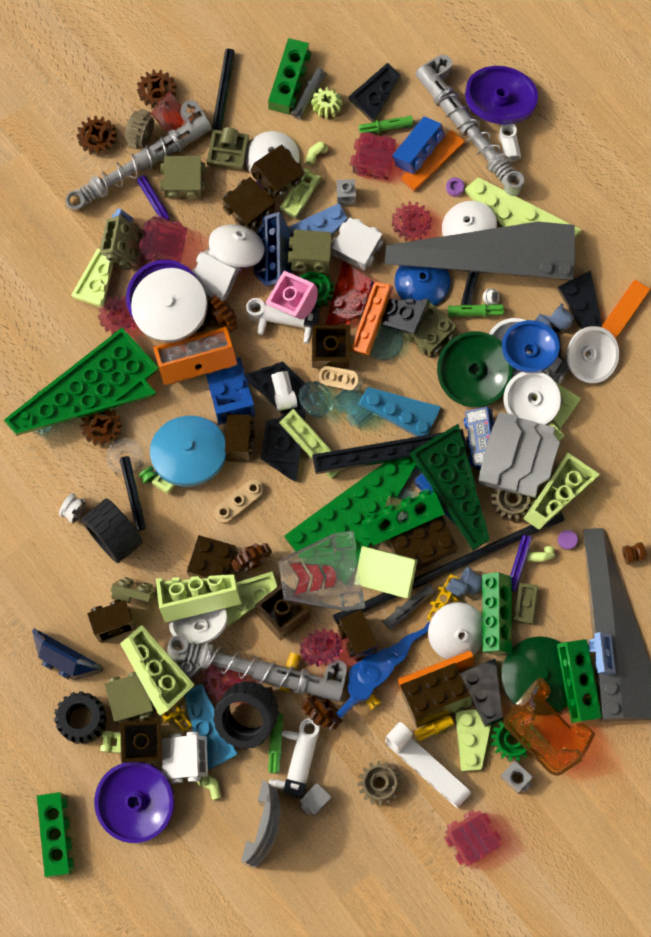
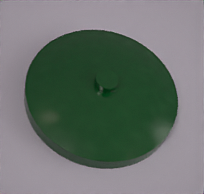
[437,331,513,407]
[501,636,580,716]

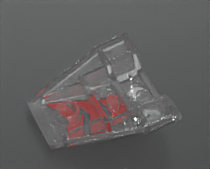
[278,531,365,611]

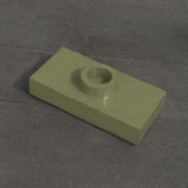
[513,583,538,625]

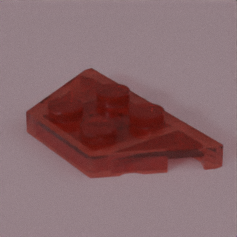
[325,262,374,325]

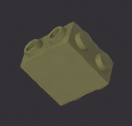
[160,156,205,199]
[99,216,145,269]
[288,230,331,273]
[403,303,457,358]
[104,672,155,724]

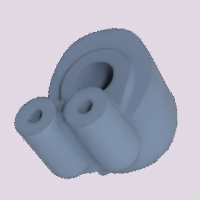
[535,303,574,331]
[446,567,482,596]

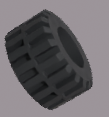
[54,691,107,744]

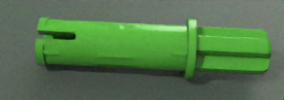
[359,115,413,135]
[448,303,504,318]
[267,713,284,774]

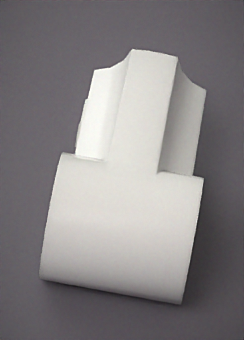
[499,124,521,162]
[271,371,297,411]

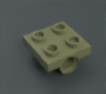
[206,127,249,171]
[111,577,157,604]

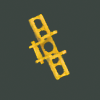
[427,574,460,620]
[155,704,192,732]

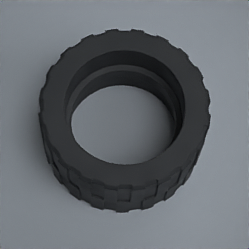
[81,498,143,563]
[213,681,279,749]

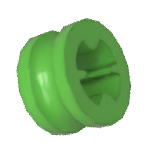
[138,466,158,484]

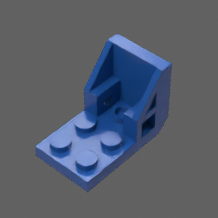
[206,357,255,425]

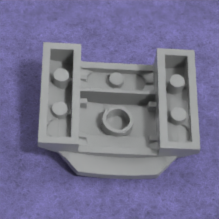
[479,412,560,498]
[241,780,281,868]

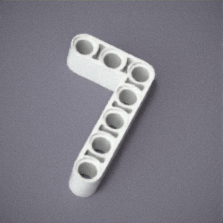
[385,722,471,808]

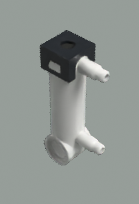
[246,298,320,344]
[269,718,319,799]

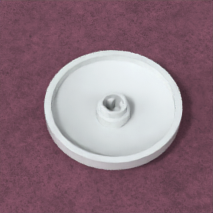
[132,268,208,343]

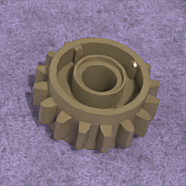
[125,109,154,150]
[491,488,534,521]
[358,761,402,806]

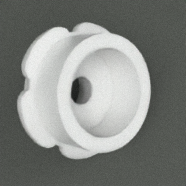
[483,288,499,305]

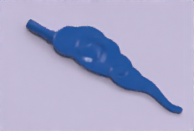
[336,622,430,718]

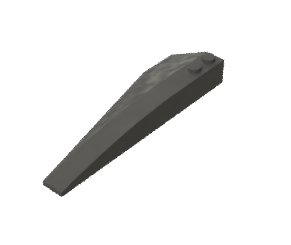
[385,222,575,281]
[583,528,651,722]

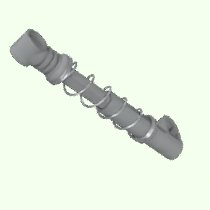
[415,55,524,196]
[65,100,212,211]
[166,635,347,702]

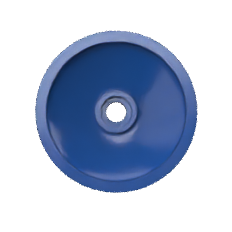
[394,266,450,306]
[502,320,560,373]

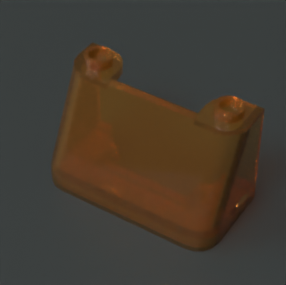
[504,677,595,776]

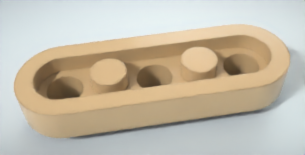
[319,366,363,391]
[214,480,263,524]

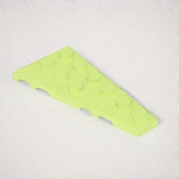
[464,177,581,237]

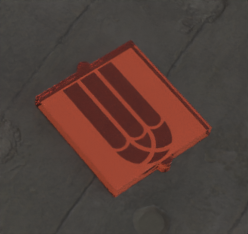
[151,92,183,134]

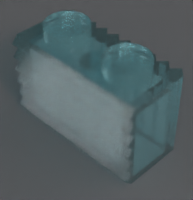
[334,389,376,429]

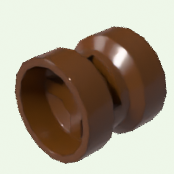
[622,542,647,565]

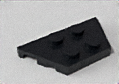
[244,361,310,415]
[261,408,306,482]

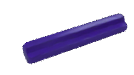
[137,175,171,223]
[510,535,532,592]

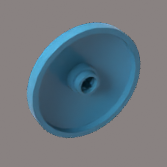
[150,416,226,487]

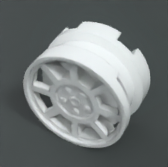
[59,493,87,524]

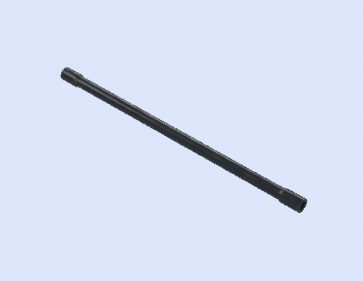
[333,511,565,625]

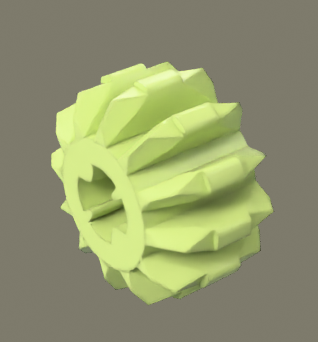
[311,87,342,119]

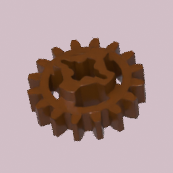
[137,69,177,109]
[77,116,117,156]
[207,295,239,333]
[80,409,122,447]
[231,543,272,572]
[302,695,343,730]

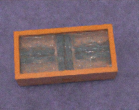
[153,326,237,385]

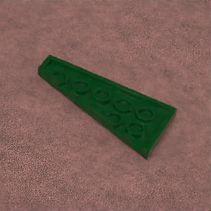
[409,424,490,551]

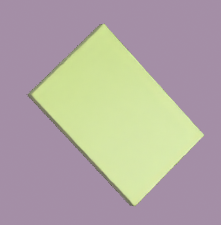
[354,546,417,598]

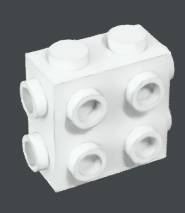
[330,217,383,271]
[192,249,241,301]
[161,732,208,783]

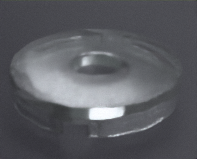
[106,438,144,476]

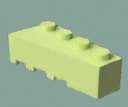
[523,453,600,530]
[156,575,241,623]
[120,625,194,716]

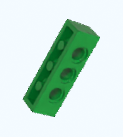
[268,38,312,115]
[362,489,445,546]
[482,572,512,655]
[557,639,601,723]
[36,792,74,878]

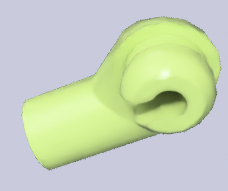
[305,142,328,166]
[527,546,555,562]
[197,775,221,800]

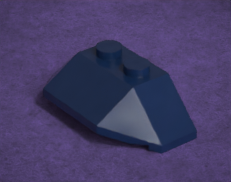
[254,212,293,287]
[32,628,104,680]

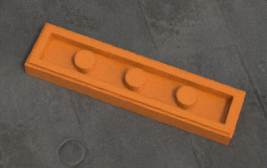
[401,130,465,192]
[601,279,650,339]
[350,282,394,356]
[398,651,474,691]

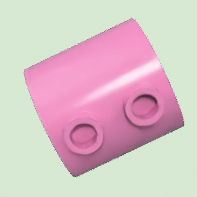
[266,271,318,319]

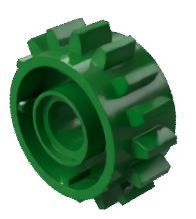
[300,271,334,310]
[491,718,535,762]

